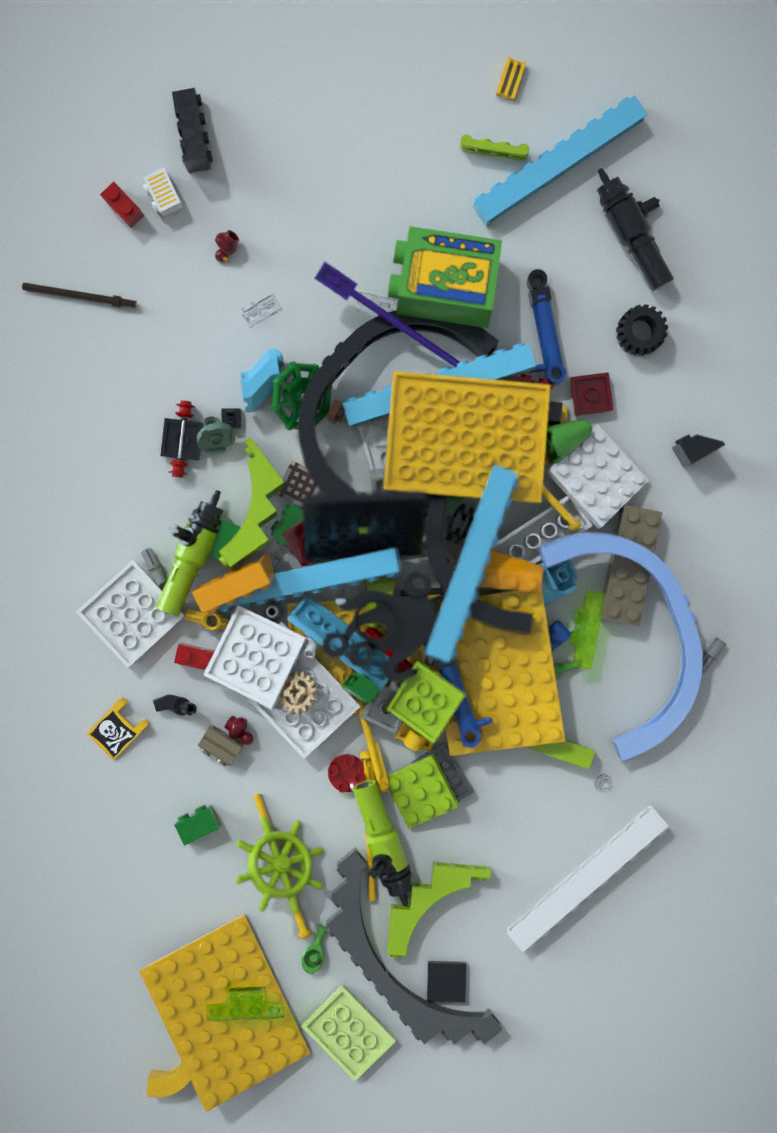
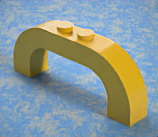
[146,1061,190,1097]

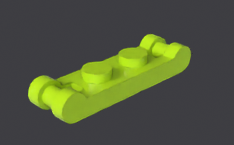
[460,134,529,161]

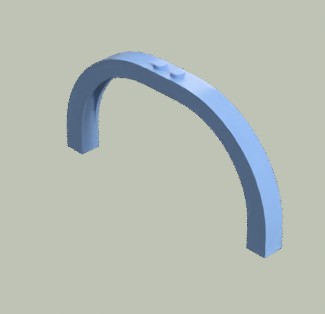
[537,532,703,761]

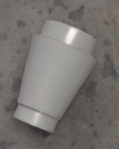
[264,601,283,621]

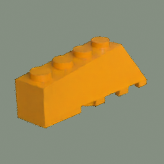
[477,548,544,593]
[192,552,275,613]

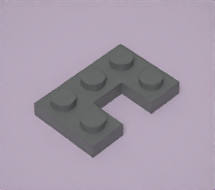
[411,742,474,802]

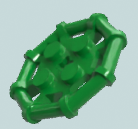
[270,361,333,431]

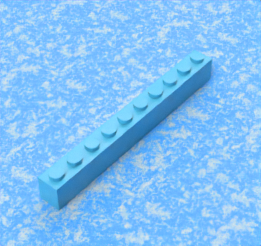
[473,95,648,226]
[343,343,536,428]
[425,465,519,662]
[219,548,403,613]

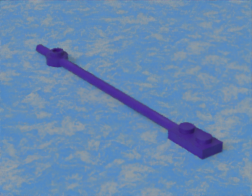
[314,262,461,367]

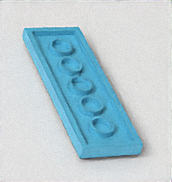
[287,594,397,690]

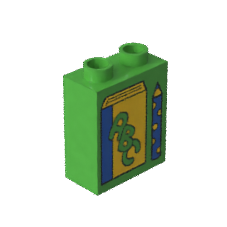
[387,226,502,328]

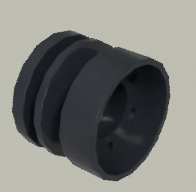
[446,503,474,544]

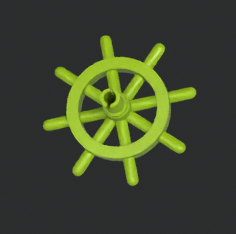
[235,817,323,914]

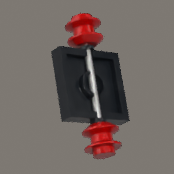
[160,400,203,478]

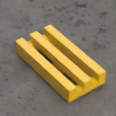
[496,56,526,101]

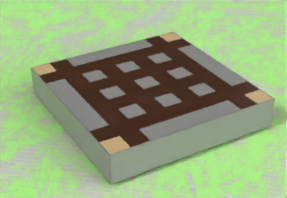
[275,460,320,508]

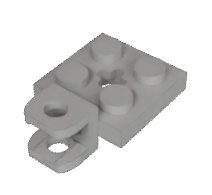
[360,671,405,734]

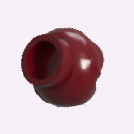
[215,230,239,262]
[224,715,254,745]

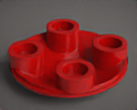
[328,754,365,793]

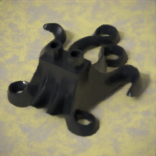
[323,571,442,681]

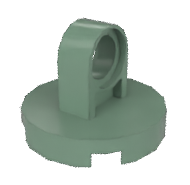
[196,416,236,454]

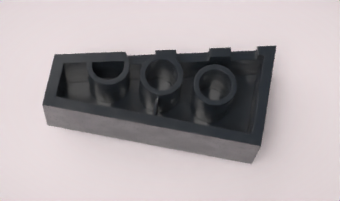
[172,88,213,173]

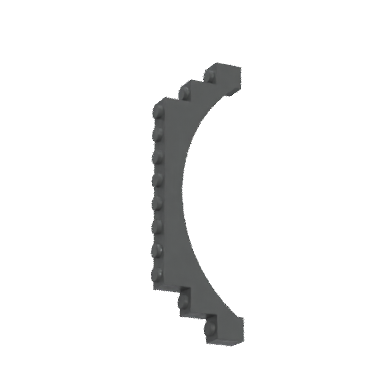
[326,848,502,1044]

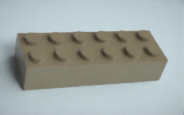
[598,505,663,626]

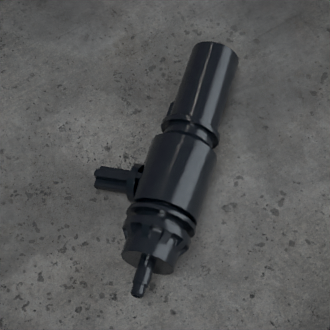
[597,168,674,291]

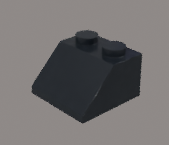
[672,434,725,467]

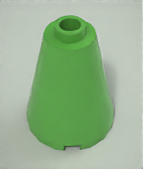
[545,419,592,464]

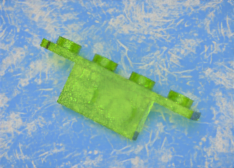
[570,590,606,669]
[206,987,285,1021]

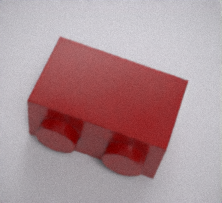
[100,181,145,228]
[174,643,215,670]

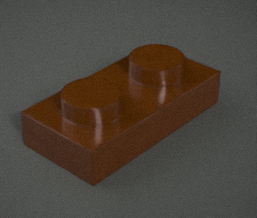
[326,400,345,424]

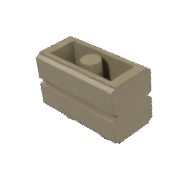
[197,724,244,766]

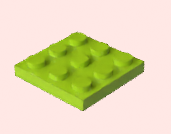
[387,660,467,744]
[387,754,460,829]

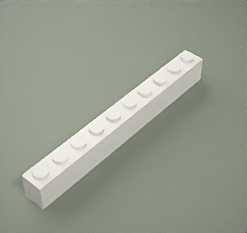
[506,805,669,952]

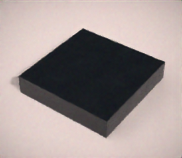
[427,961,466,1002]

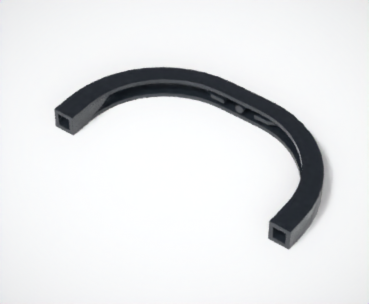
[298,310,499,495]
[425,401,563,635]

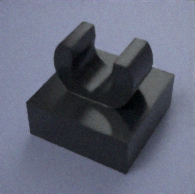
[221,408,242,428]

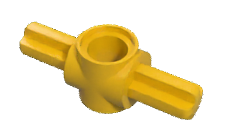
[185,609,230,631]

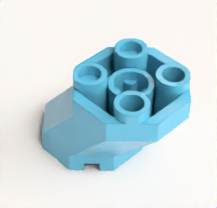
[241,348,286,413]
[509,559,578,605]

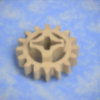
[279,672,320,715]

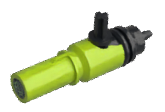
[155,490,224,617]
[352,780,412,906]

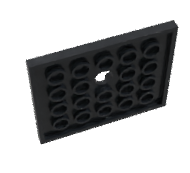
[302,491,426,560]

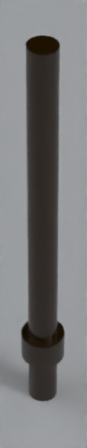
[22,282,137,308]

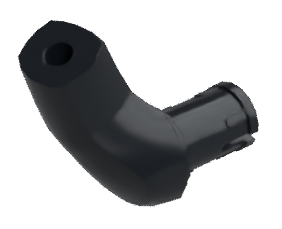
[153,694,197,716]

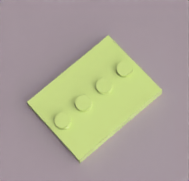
[301,984,396,1081]

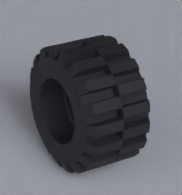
[616,304,668,356]

